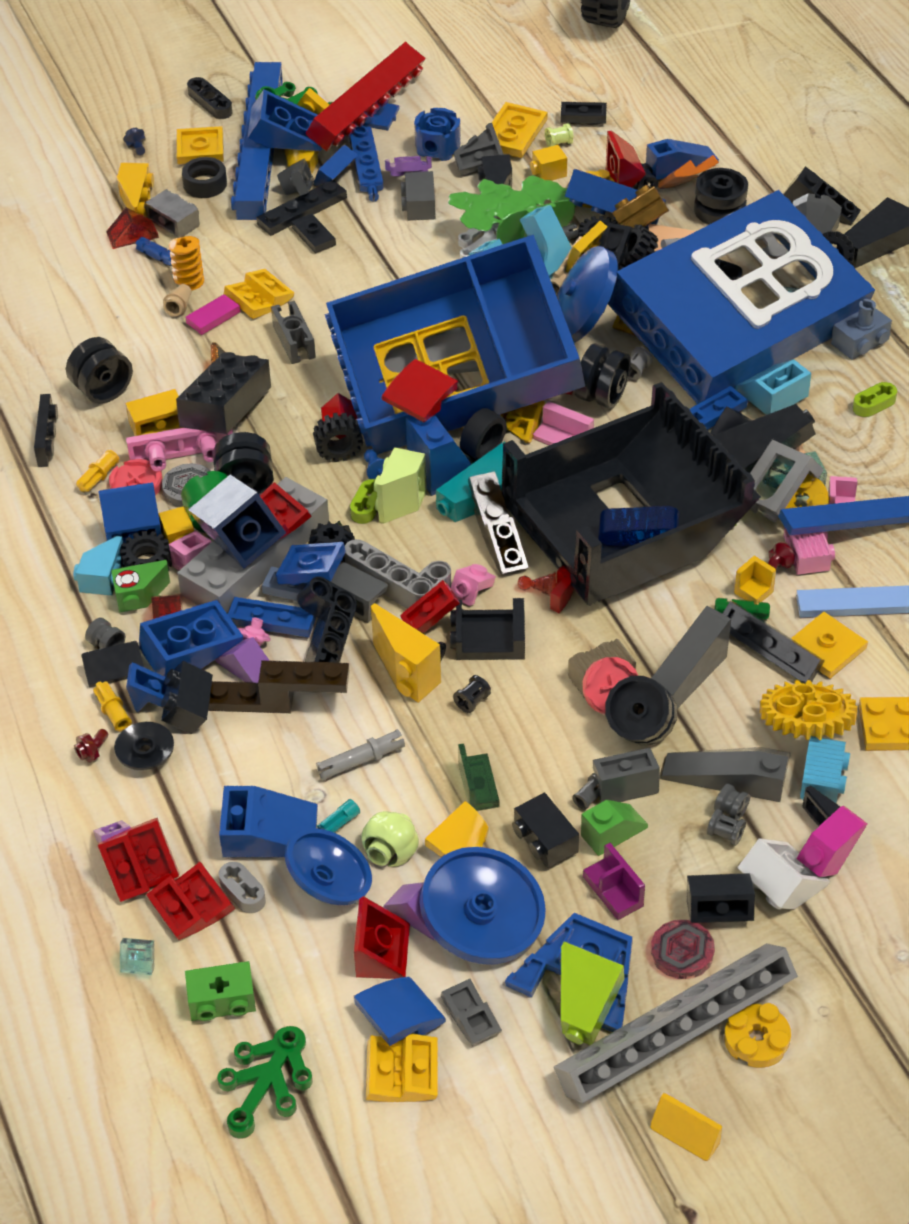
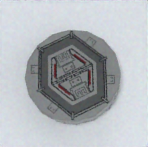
[162,463,211,507]

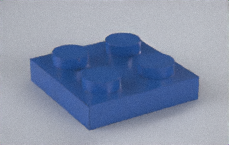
[276,542,346,585]

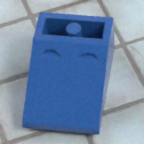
[219,786,318,857]

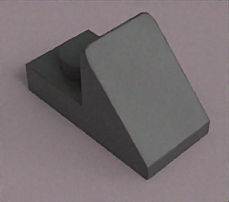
[277,158,314,196]

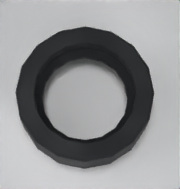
[182,157,227,198]
[460,408,507,460]

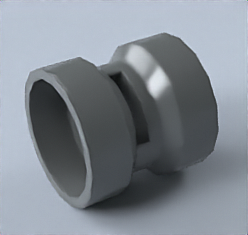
[85,618,126,649]

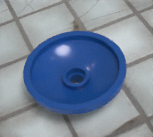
[285,828,372,905]

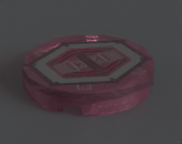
[651,920,715,979]

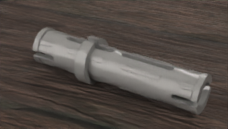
[316,729,405,781]

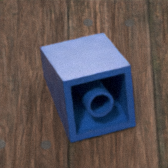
[406,415,472,496]

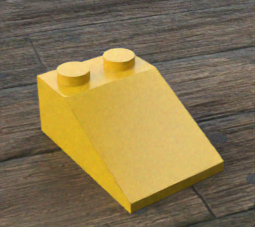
[371,603,441,703]

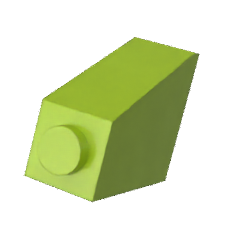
[561,941,625,1045]

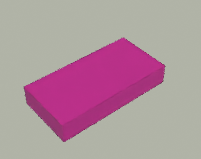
[185,294,240,335]

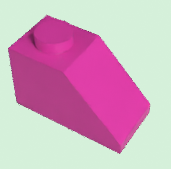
[796,806,868,877]

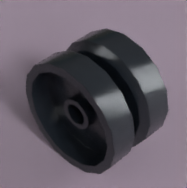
[694,168,749,225]
[65,337,133,404]
[575,343,631,409]
[212,432,274,495]
[605,676,677,745]

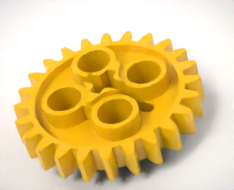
[760,680,857,740]

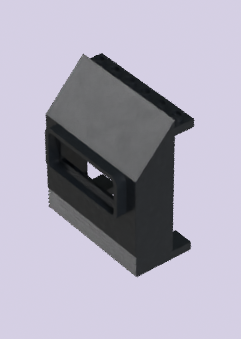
[502,382,761,606]

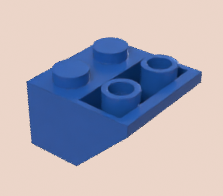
[98,482,162,543]

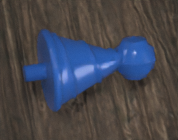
[364,449,385,479]

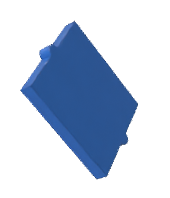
[363,103,400,130]

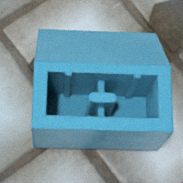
[735,359,811,415]

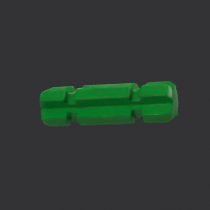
[714,598,770,619]

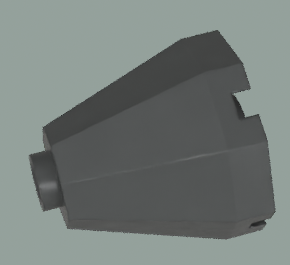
[793,193,842,234]

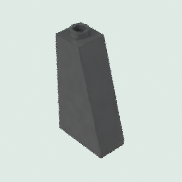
[651,606,731,709]

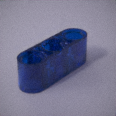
[598,506,680,546]

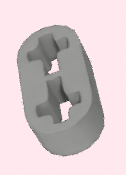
[219,862,266,913]

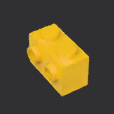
[125,389,183,436]

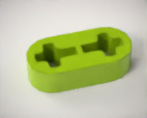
[852,382,897,417]
[350,479,378,524]

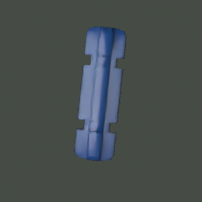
[135,237,172,266]

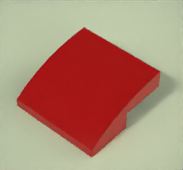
[382,359,458,422]
[260,482,312,539]
[98,817,180,902]
[146,862,236,940]

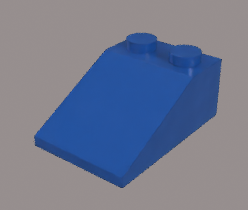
[248,89,322,151]
[139,600,243,677]

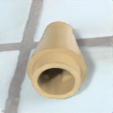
[163,284,192,316]

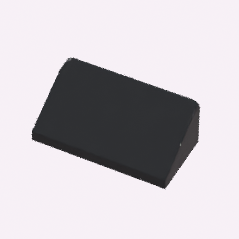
[81,641,144,688]

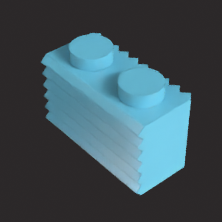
[800,736,850,803]

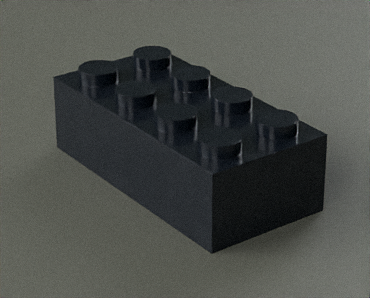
[176,352,271,434]

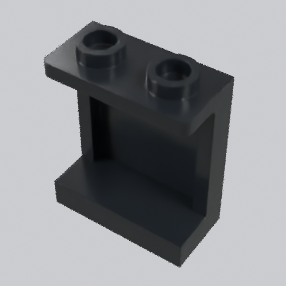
[450,598,525,660]

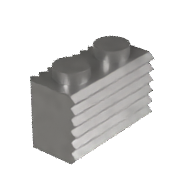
[145,189,200,238]

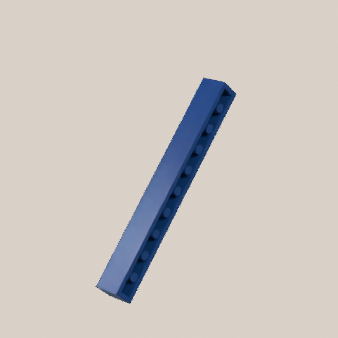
[231,62,283,220]

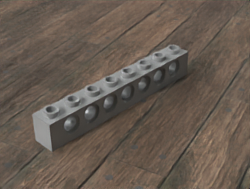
[553,943,798,1103]

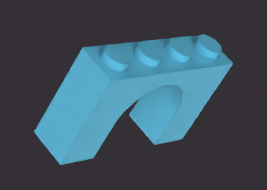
[468,205,572,279]

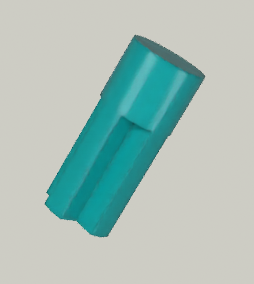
[317,799,360,833]

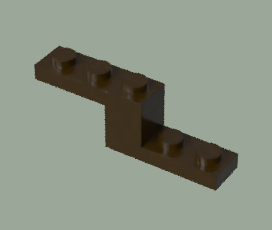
[208,660,350,714]

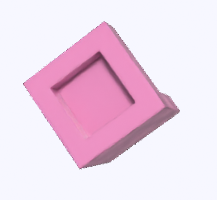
[828,476,857,504]

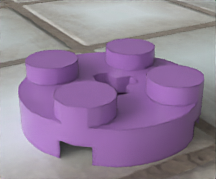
[385,156,432,176]

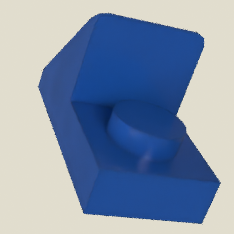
[126,662,166,712]

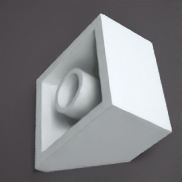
[737,838,831,910]

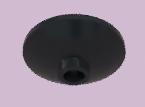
[114,722,174,770]

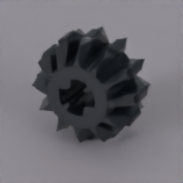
[308,520,355,563]

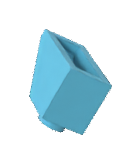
[73,536,123,596]

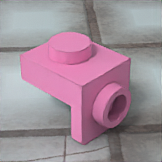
[451,564,496,606]

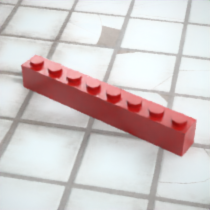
[305,41,426,152]

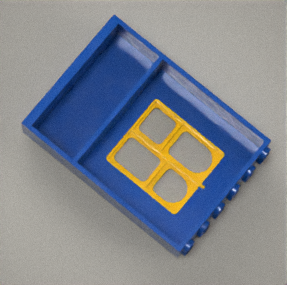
[324,235,585,455]

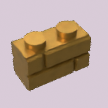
[612,185,669,228]

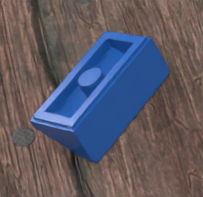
[313,145,357,186]

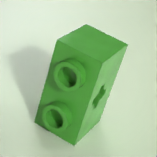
[185,961,256,1021]

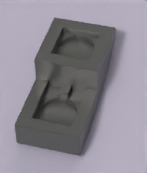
[441,979,502,1046]

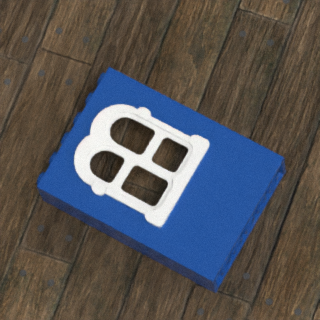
[608,190,875,404]

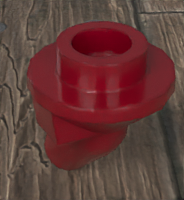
[767,542,795,570]
[74,729,109,763]

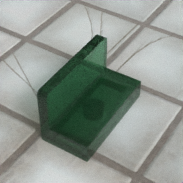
[458,743,500,811]

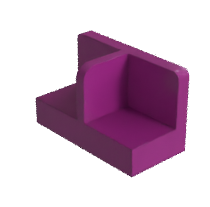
[583,843,645,920]

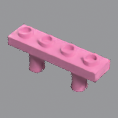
[126,428,233,471]

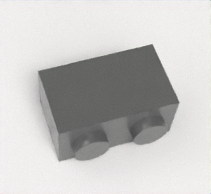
[401,171,436,221]

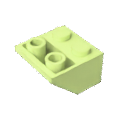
[374,447,427,523]

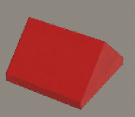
[605,130,646,188]
[354,896,410,979]

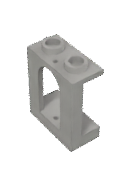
[750,440,824,523]

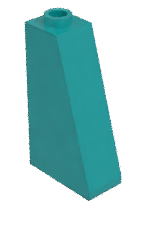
[436,441,506,522]

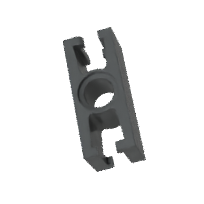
[271,301,316,364]

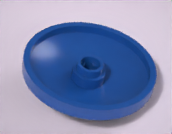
[557,246,618,343]
[420,847,546,965]

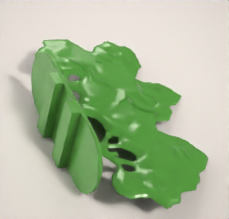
[448,175,576,244]

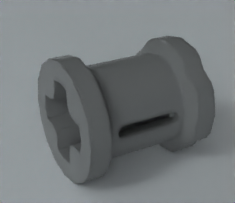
[707,809,746,846]

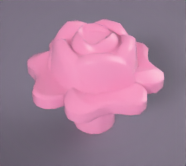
[238,618,271,646]

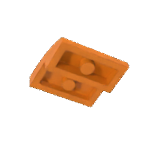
[657,155,719,189]

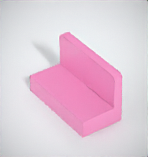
[533,401,594,445]

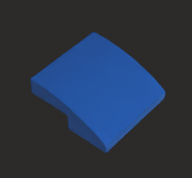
[354,977,446,1046]

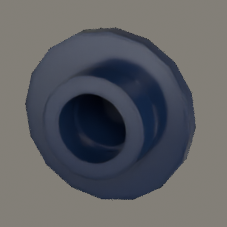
[123,127,146,155]

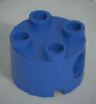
[414,108,461,161]

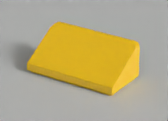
[650,1093,722,1161]

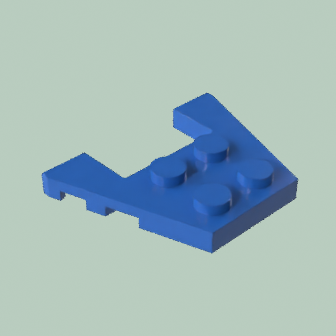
[505,913,633,1032]

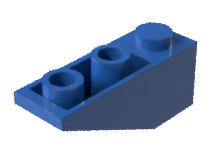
[646,139,719,180]

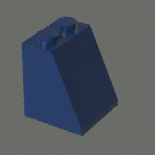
[188,475,286,569]

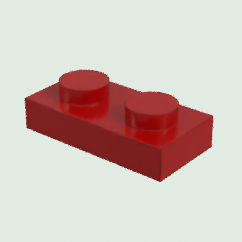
[400,580,460,633]

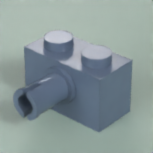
[831,299,892,360]

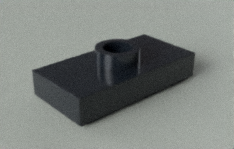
[291,213,336,253]

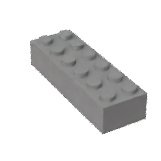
[177,477,329,614]

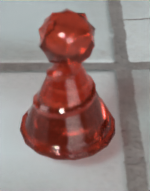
[517,571,559,596]

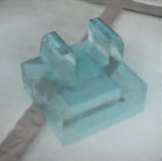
[120,938,154,975]

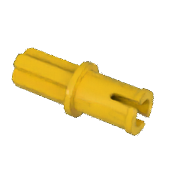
[76,450,120,493]
[93,681,132,732]

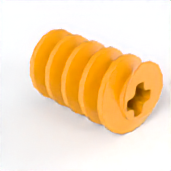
[169,236,204,291]

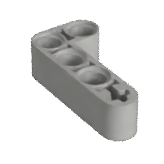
[344,539,452,609]

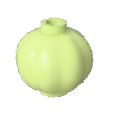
[361,811,419,867]

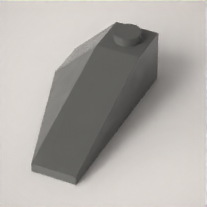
[661,747,790,802]

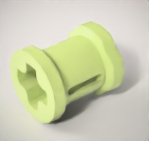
[545,123,574,147]

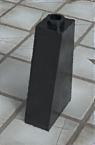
[837,197,909,268]
[713,404,816,473]

